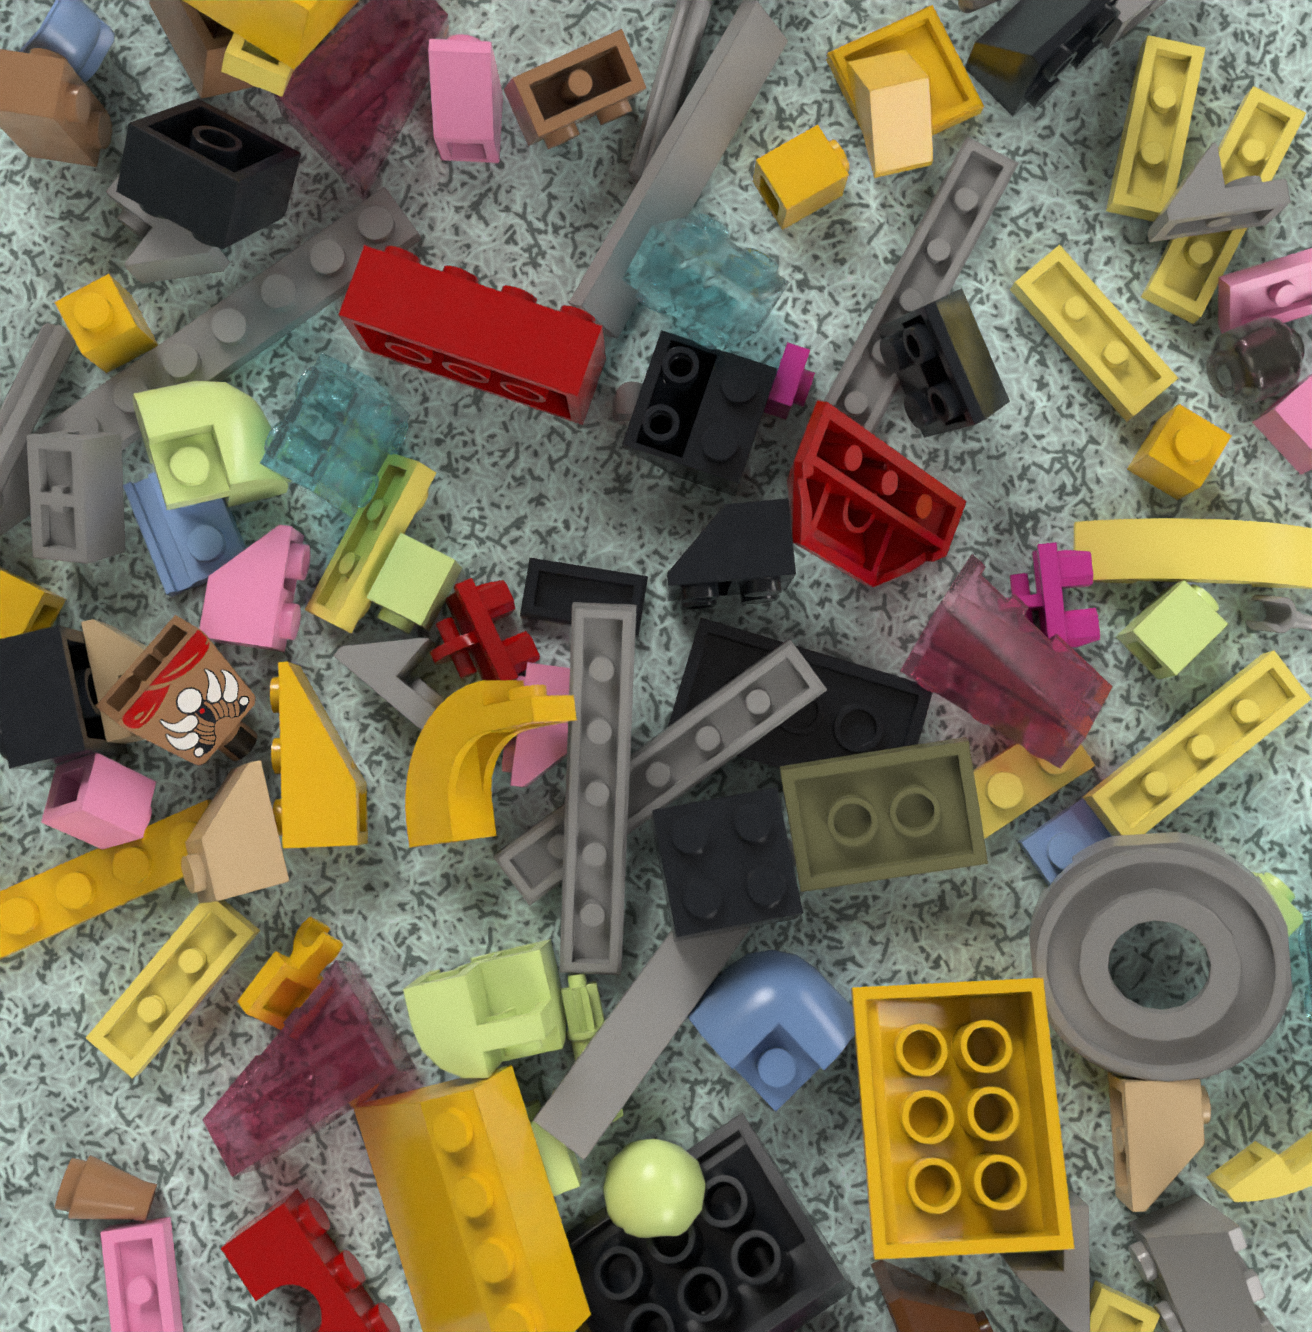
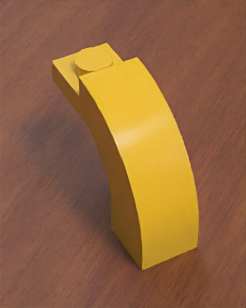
[405,680,577,848]

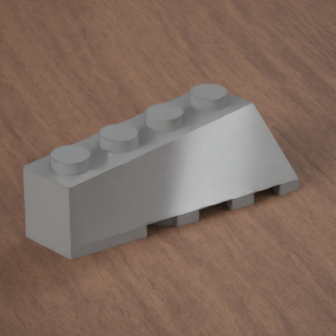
[1128,1194,1278,1332]

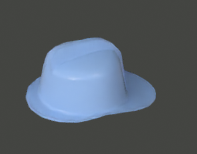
[18,0,114,82]

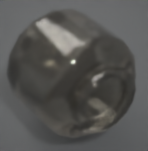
[1206,316,1305,405]

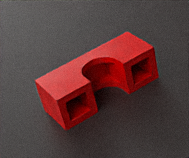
[220,1188,401,1332]

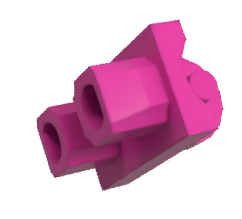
[995,542,1100,658]

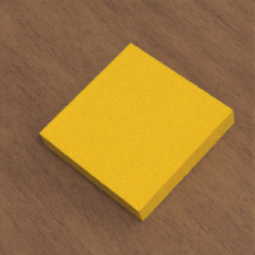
[826,5,984,136]

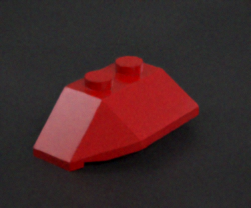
[787,400,967,587]

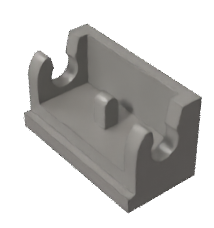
[26,430,125,564]

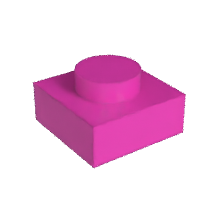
[764,342,815,420]

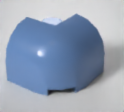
[688,949,854,1111]

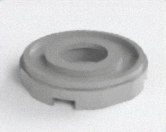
[1029,832,1292,1081]

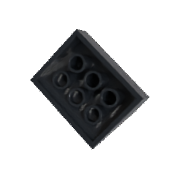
[565,1113,856,1332]

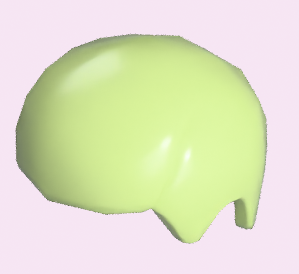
[603,1138,706,1238]

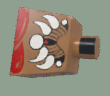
[96,615,257,766]

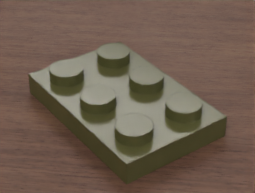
[780,737,988,892]

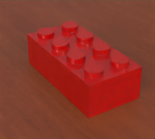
[338,245,606,425]

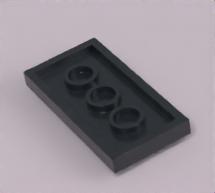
[668,617,934,769]

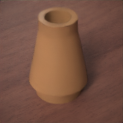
[55,1155,157,1222]

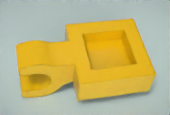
[237,916,343,1035]

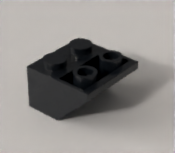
[965,0,1121,117]
[877,288,1010,438]
[622,330,778,496]
[666,498,796,610]

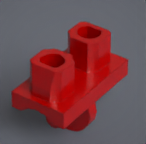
[430,578,540,680]

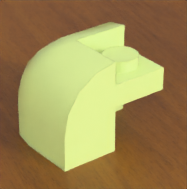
[133,381,289,510]
[403,939,566,1078]

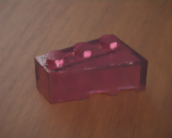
[273,0,449,201]
[900,554,1113,769]
[202,960,416,1177]

